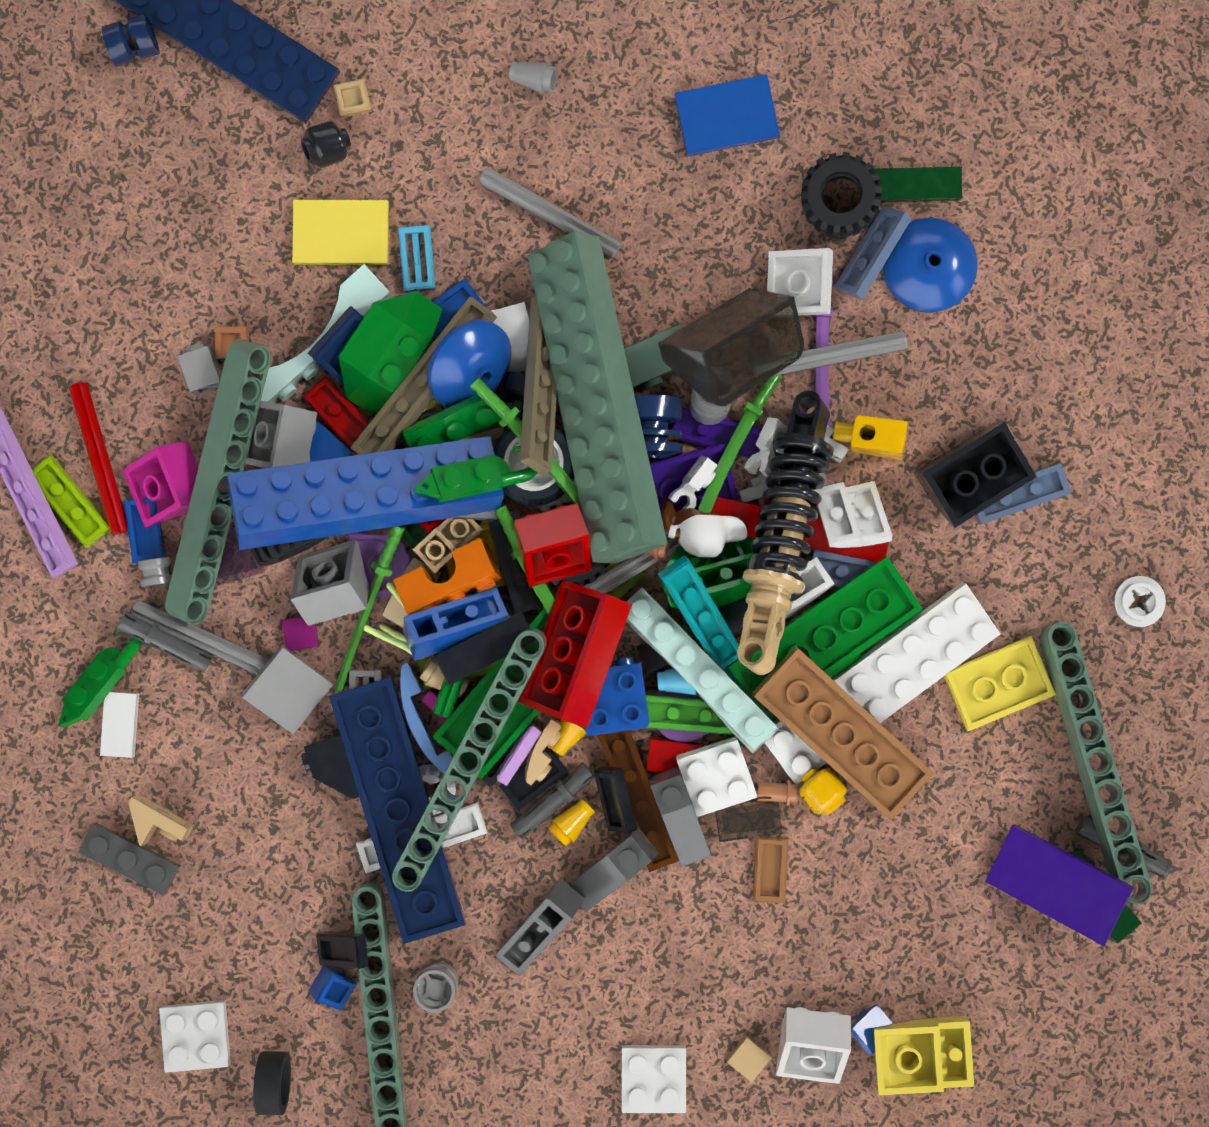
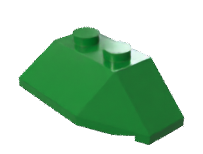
[338,291,443,415]
[660,536,756,608]

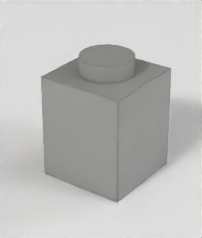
[177,344,222,396]

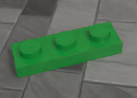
[402,394,502,448]

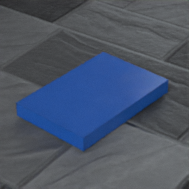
[674,74,780,157]

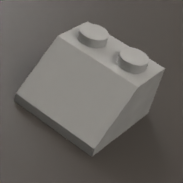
[245,401,317,468]
[290,539,369,626]

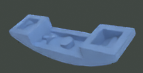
[400,662,457,782]

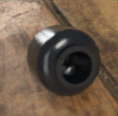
[301,121,351,168]

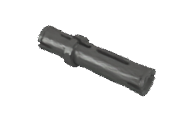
[117,611,214,673]
[510,762,595,840]
[1075,816,1172,879]

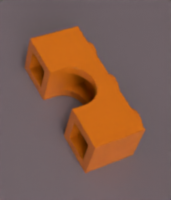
[393,538,503,615]

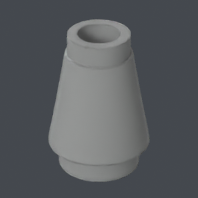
[509,61,558,94]

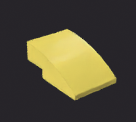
[873,1016,974,1095]

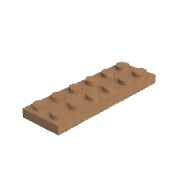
[751,646,934,820]

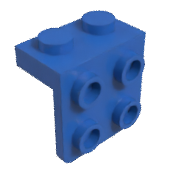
[585,657,649,736]

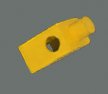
[833,415,908,461]

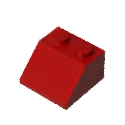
[514,503,592,588]

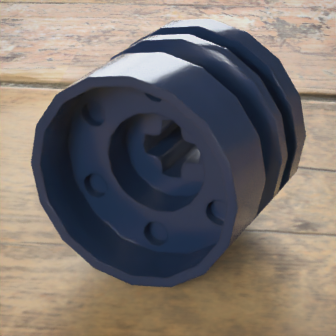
[635,395,683,460]

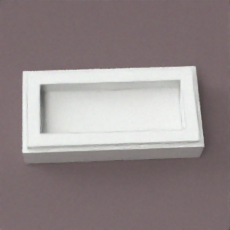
[100,692,139,758]

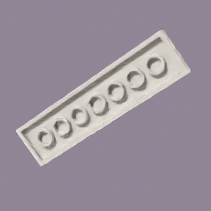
[765,582,1000,784]

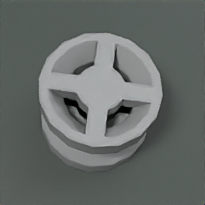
[138,557,172,587]

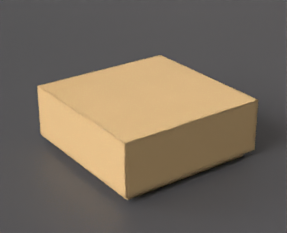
[334,79,372,118]
[726,1035,772,1083]

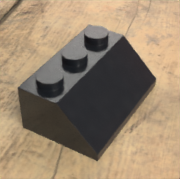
[914,422,1037,528]

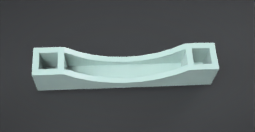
[261,264,393,403]
[626,588,778,754]

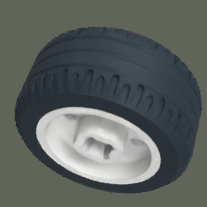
[493,425,575,506]

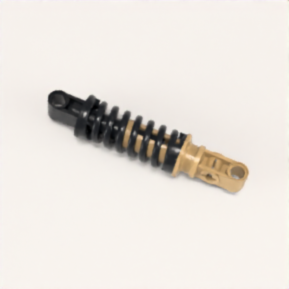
[737,390,834,675]

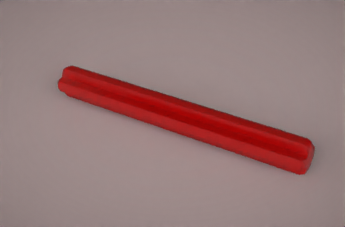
[69,382,128,535]

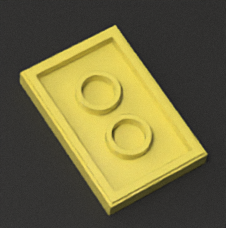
[292,200,389,265]
[944,636,1056,731]

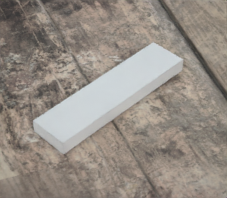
[356,802,488,874]

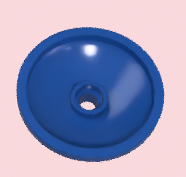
[882,218,978,313]
[427,319,512,408]

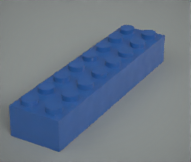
[228,436,504,550]

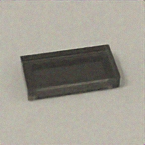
[715,802,783,842]

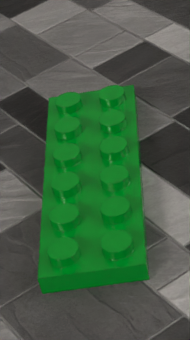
[728,556,923,717]
[433,594,557,779]

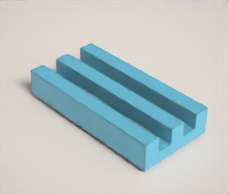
[398,225,436,292]

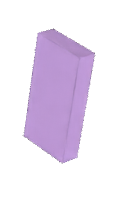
[496,721,542,786]

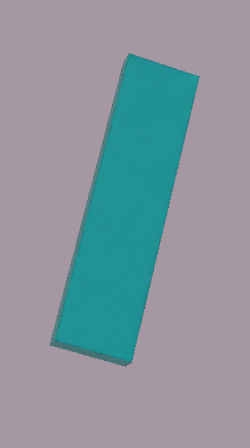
[658,555,739,670]

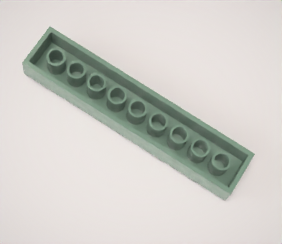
[527,231,668,563]

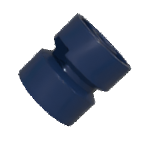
[102,13,160,67]

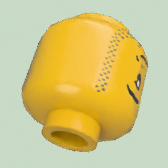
[799,767,847,816]

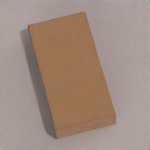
[752,836,789,903]

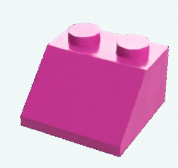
[123,441,198,528]

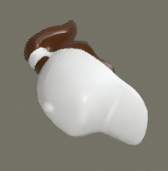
[660,498,747,558]

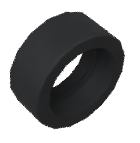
[253,1051,291,1115]

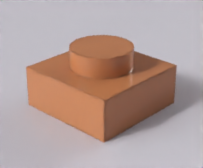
[215,326,249,360]

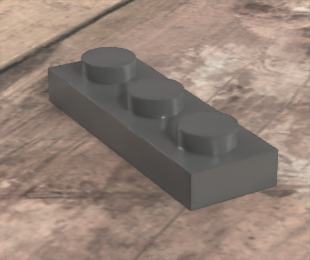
[78,823,181,895]

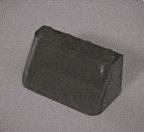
[658,288,804,406]

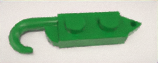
[415,446,538,503]
[58,628,143,728]

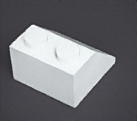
[776,1007,851,1084]

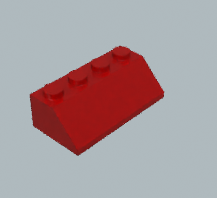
[518,580,632,728]

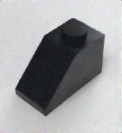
[301,735,359,799]

